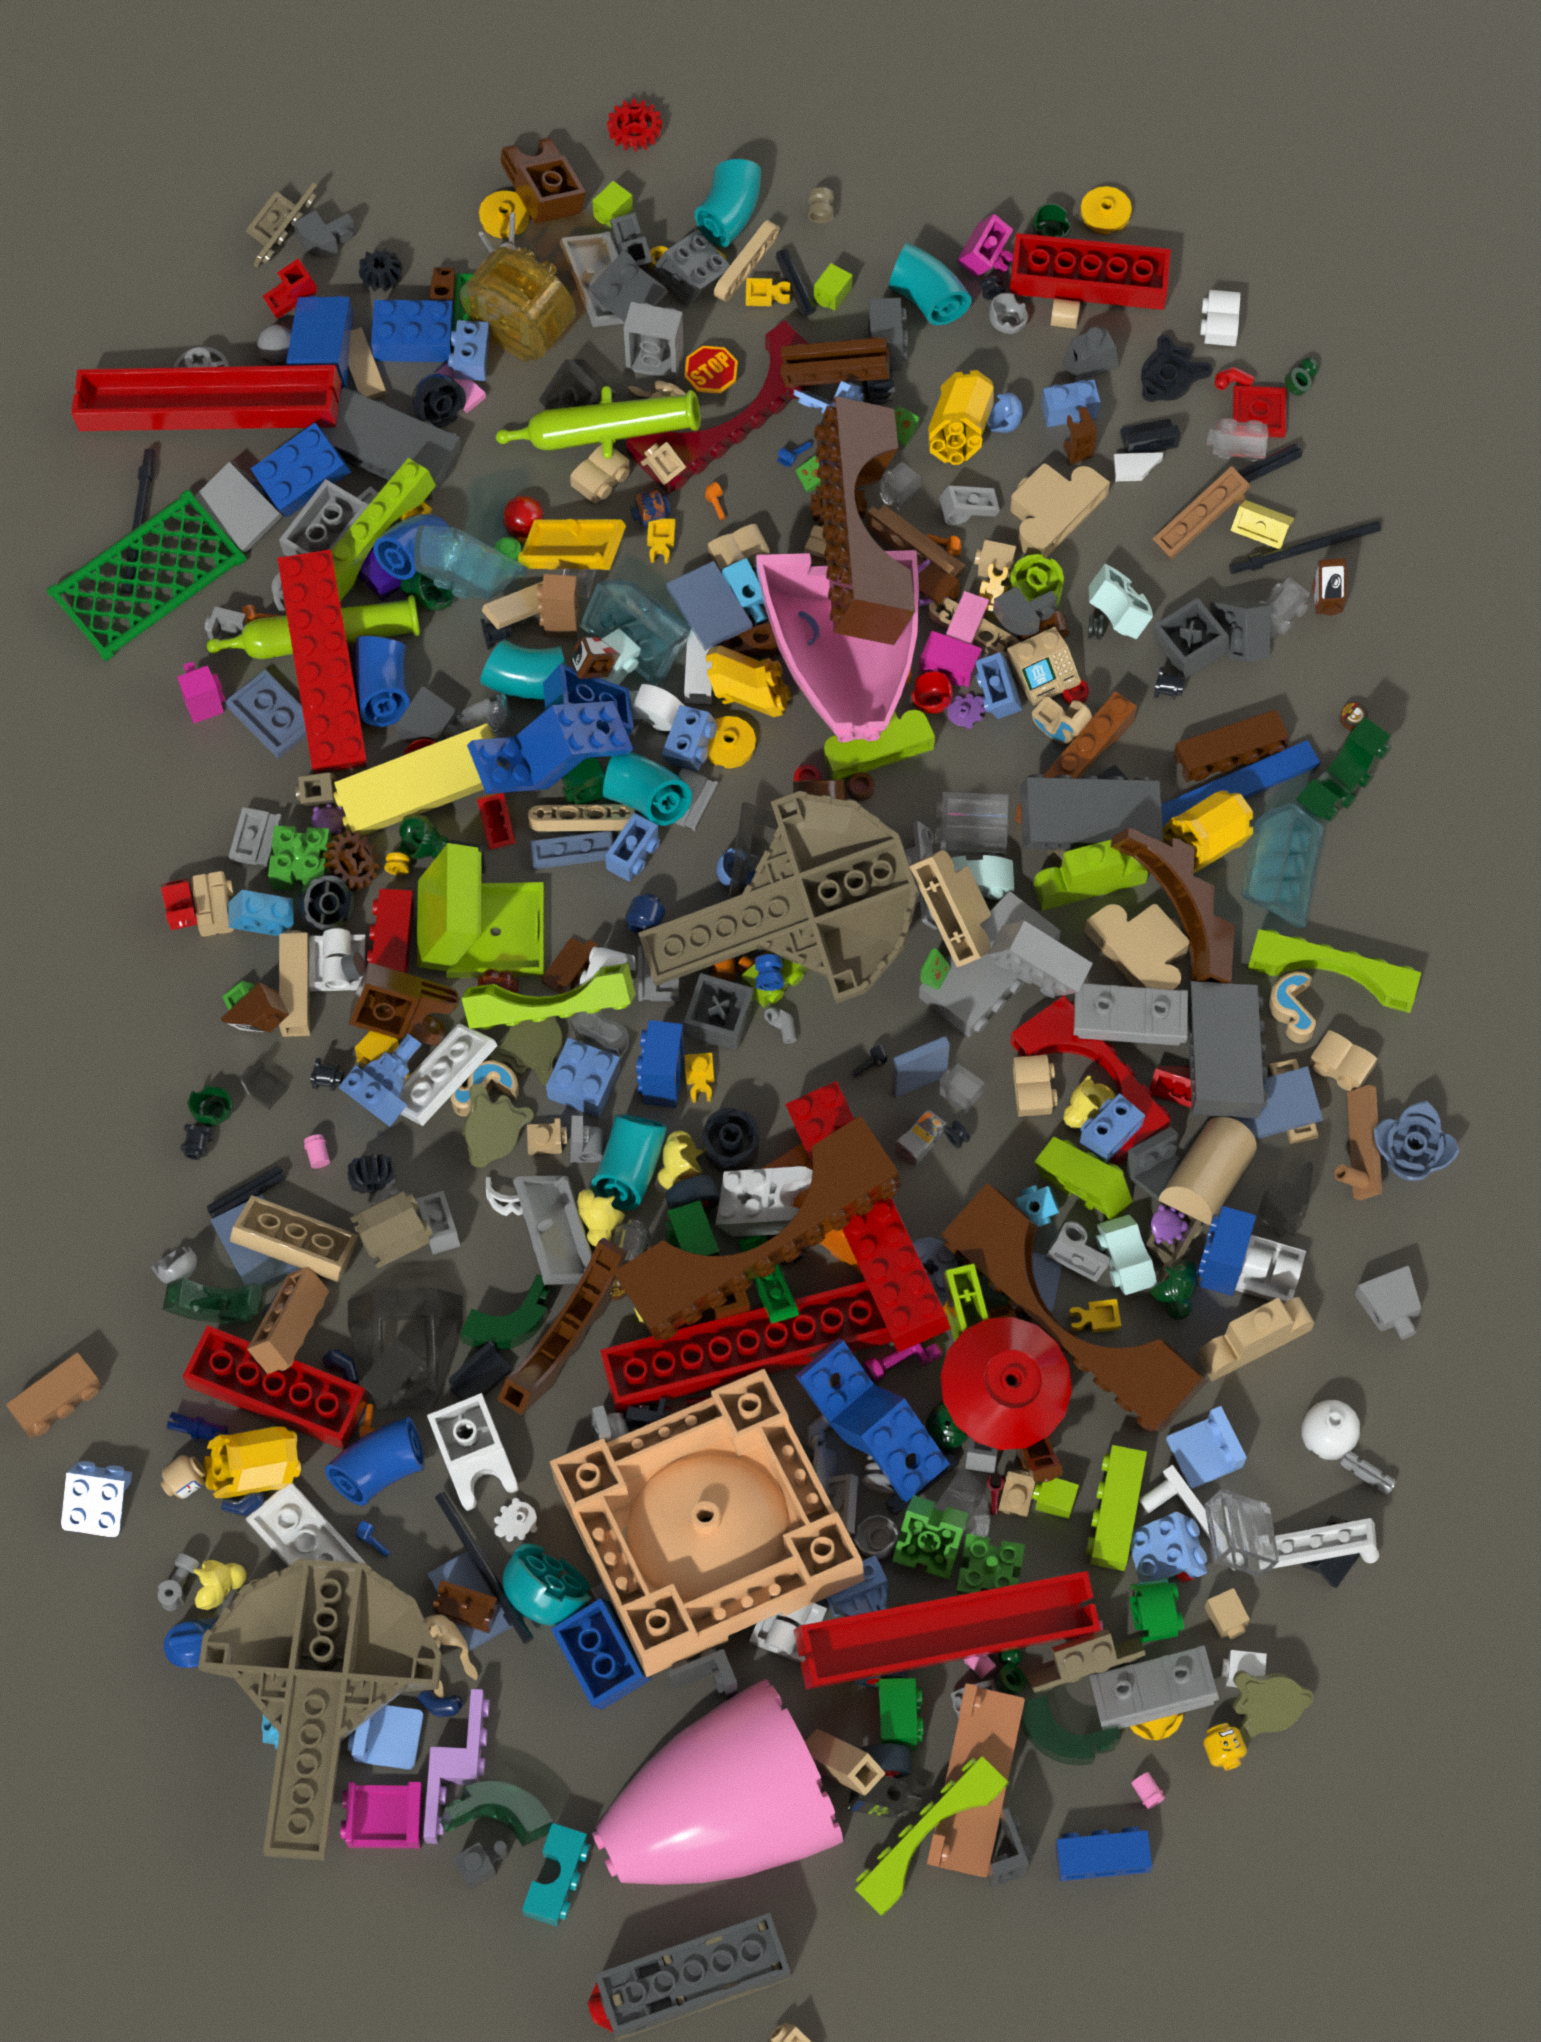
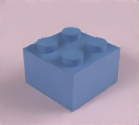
[546,1038,621,1118]

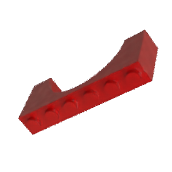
[1010,996,1170,1166]

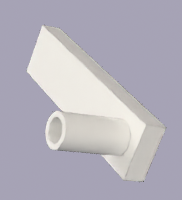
[1138,1465,1243,1572]
[1257,1518,1379,1570]

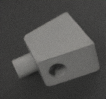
[1355,1266,1421,1340]

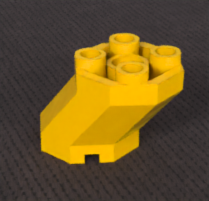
[928,370,994,465]
[706,645,792,717]
[1163,790,1253,873]
[203,1427,301,1498]

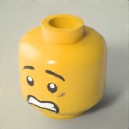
[1203,1723,1247,1771]

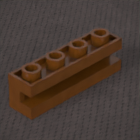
[781,337,890,387]
[1174,709,1289,782]

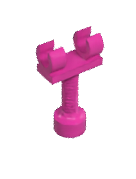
[863,1343,943,1383]

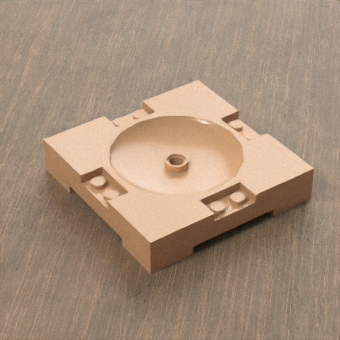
[550,1369,865,1677]

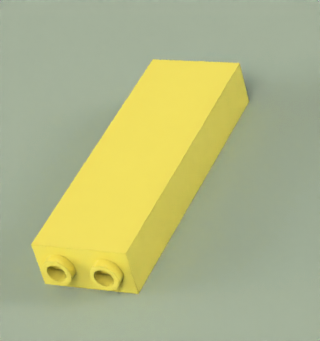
[333,723,504,837]

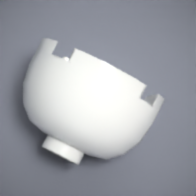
[1301,1400,1360,1460]

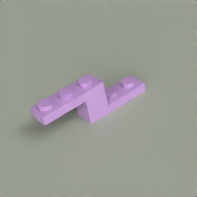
[423,1689,490,1844]

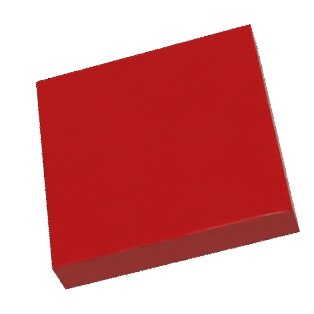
[1232,385,1286,438]

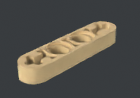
[714,220,780,302]
[929,598,1020,659]
[528,804,635,831]

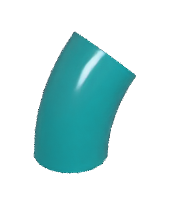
[694,159,761,248]
[888,242,972,326]
[480,639,566,700]
[603,752,692,826]
[591,1114,668,1211]

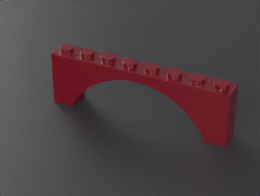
[626,320,811,494]

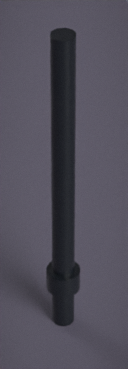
[122,448,155,594]
[1229,521,1381,574]
[435,1492,534,1644]

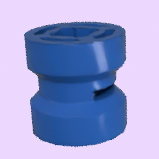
[755,954,784,991]

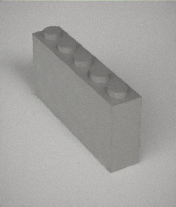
[919,891,1061,1038]

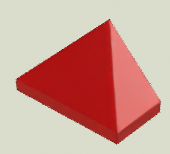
[476,793,516,850]
[1149,1065,1192,1108]

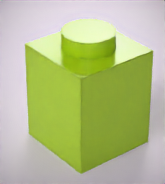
[592,181,633,228]
[814,263,853,311]
[1032,1478,1079,1520]

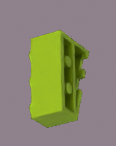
[1034,1137,1133,1221]

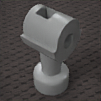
[157,1553,200,1611]

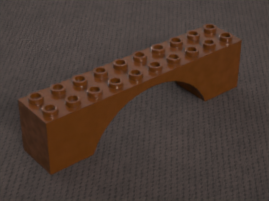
[814,396,915,645]
[613,1116,901,1341]
[941,1183,1208,1432]

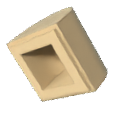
[1051,298,1080,329]

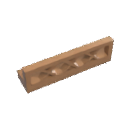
[867,505,965,578]

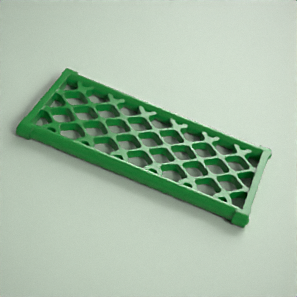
[46,489,247,662]

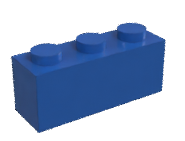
[1055,1827,1152,1881]

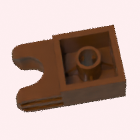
[501,137,586,224]
[349,962,460,1045]

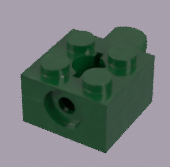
[561,757,604,805]

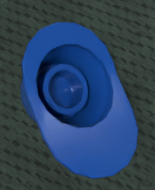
[164,1618,218,1668]

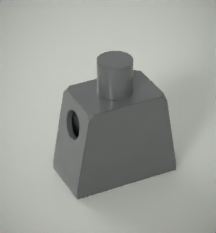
[1063,327,1119,383]
[396,686,465,743]

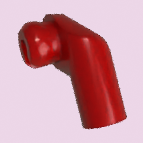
[1214,367,1254,390]

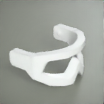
[486,1177,523,1216]

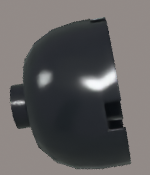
[412,374,466,428]
[297,875,354,930]

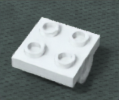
[309,928,366,991]
[1235,1235,1306,1303]
[750,1603,827,1663]

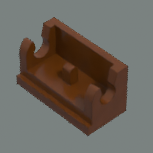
[1063,407,1097,466]
[433,1580,499,1634]

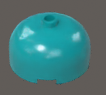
[503,1544,591,1626]

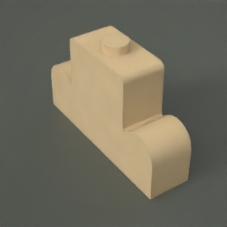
[1010,464,1110,558]
[909,850,991,968]
[1084,904,1189,990]
[1197,1297,1314,1381]

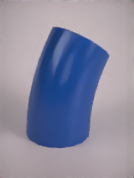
[374,514,453,580]
[353,636,410,727]
[325,1417,425,1506]

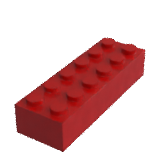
[1009,233,1171,310]
[182,1325,369,1450]

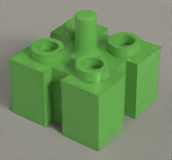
[268,826,332,890]
[892,1495,970,1579]
[956,1534,1025,1596]

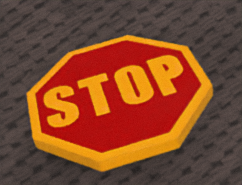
[684,346,738,394]

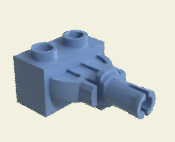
[338,1033,422,1127]
[826,1555,889,1617]

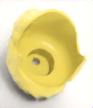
[1063,1076,1116,1129]
[658,1130,703,1190]
[577,1189,626,1247]
[193,1560,247,1610]

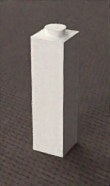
[684,624,715,704]

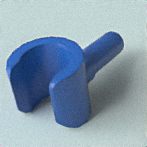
[777,441,812,467]
[356,1521,390,1557]

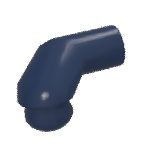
[322,1349,360,1384]
[221,1491,265,1517]
[417,1690,463,1718]

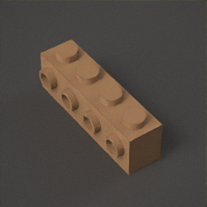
[247,1267,329,1374]

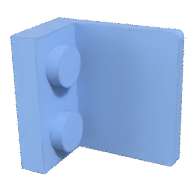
[1166,1406,1247,1489]

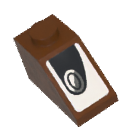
[1312,558,1346,616]
[571,636,621,679]
[221,983,289,1033]

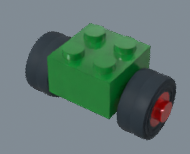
[664,1175,734,1256]
[855,1670,923,1782]

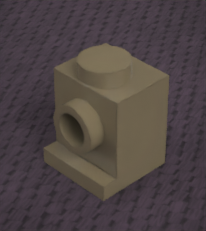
[295,773,337,806]

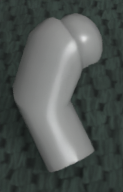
[764,1007,797,1044]
[807,1414,830,1451]

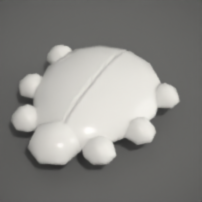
[494,1498,538,1542]

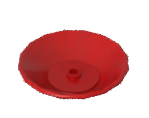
[940,1317,1072,1450]

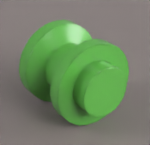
[494,537,521,571]

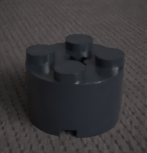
[703,1108,759,1173]

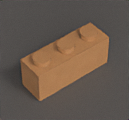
[537,574,580,639]
[6,1352,102,1439]

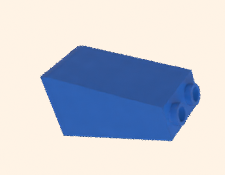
[286,295,353,391]

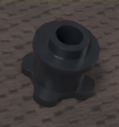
[480,618,512,650]
[1154,667,1185,700]
[310,1058,344,1091]
[180,1124,214,1160]

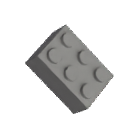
[624,302,684,380]
[279,479,368,556]
[988,921,1093,998]

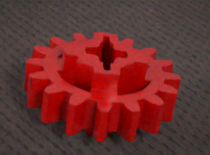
[607,99,662,152]

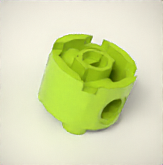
[1009,554,1064,608]

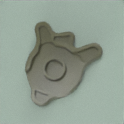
[489,1016,563,1086]
[462,1084,534,1168]
[1233,1670,1313,1743]

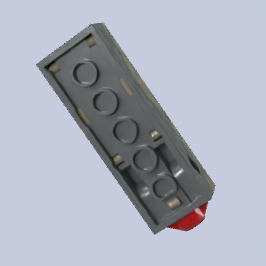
[587,1913,790,2041]

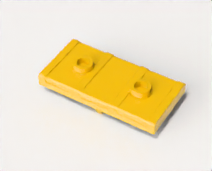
[517,519,626,570]

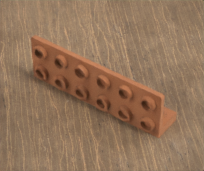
[927,1683,1025,1878]

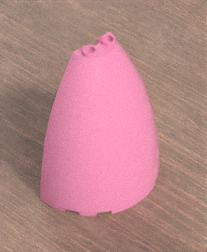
[756,550,919,742]
[592,1679,843,1885]

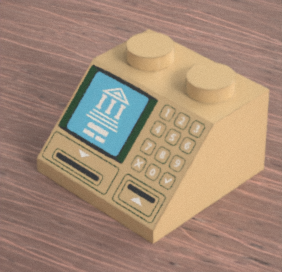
[1007,627,1081,706]

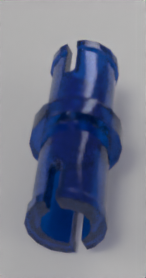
[167,1411,228,1440]

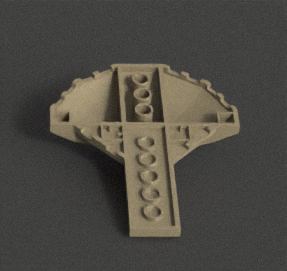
[638,791,919,1003]
[198,1559,442,1861]

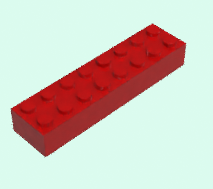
[277,549,367,775]

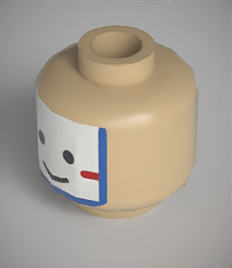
[160,1455,206,1499]

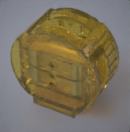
[460,247,576,363]

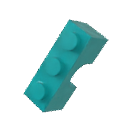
[522,1823,591,1927]

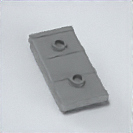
[559,232,625,327]
[1073,983,1188,1046]
[513,1176,592,1285]
[1089,1645,1219,1731]

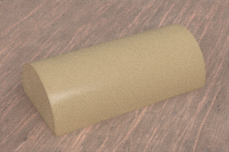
[1158,1117,1257,1225]
[230,1195,358,1282]

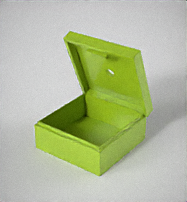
[417,843,544,978]

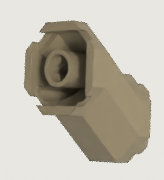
[349,1191,433,1269]

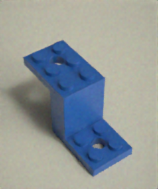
[467,701,633,794]
[795,1338,950,1502]

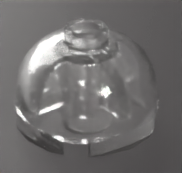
[456,693,512,738]

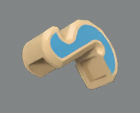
[1032,697,1092,744]
[1268,972,1316,1043]
[450,1060,519,1116]

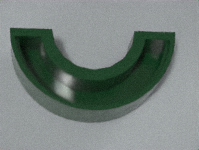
[1296,716,1392,822]

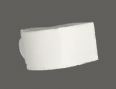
[629,684,685,731]

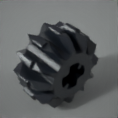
[358,247,403,292]
[861,366,895,405]
[347,1153,396,1194]

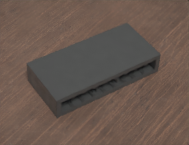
[321,388,462,500]
[1019,774,1163,850]
[1187,981,1268,1118]

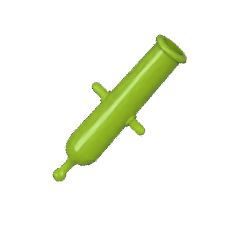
[496,386,701,459]
[206,595,420,659]

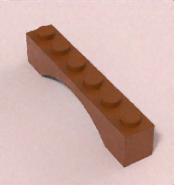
[1015,691,1137,825]

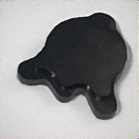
[1141,334,1213,402]

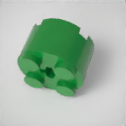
[1129,1578,1184,1643]

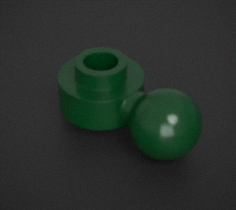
[1285,358,1319,396]
[994,1648,1026,1696]

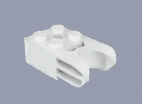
[716,1166,813,1237]
[427,1393,519,1511]

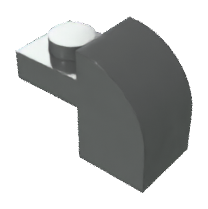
[293,210,356,258]
[609,213,652,266]
[993,587,1057,635]

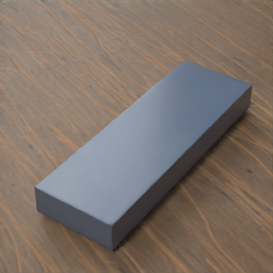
[530,831,613,869]

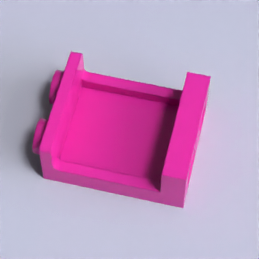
[340,1782,423,1849]

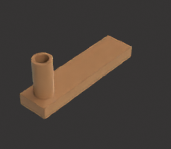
[1153,466,1251,560]
[1334,1085,1382,1201]

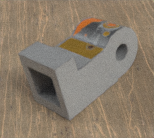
[896,1110,947,1166]

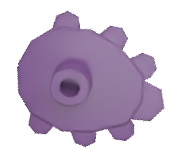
[946,694,986,729]
[311,804,346,834]
[1151,1204,1189,1244]

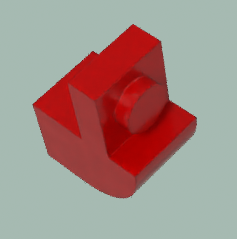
[262,258,317,319]
[161,878,198,930]

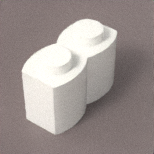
[1200,290,1240,346]

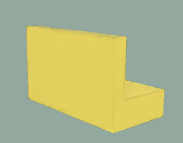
[1231,500,1294,549]

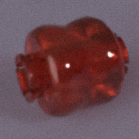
[478,968,519,993]

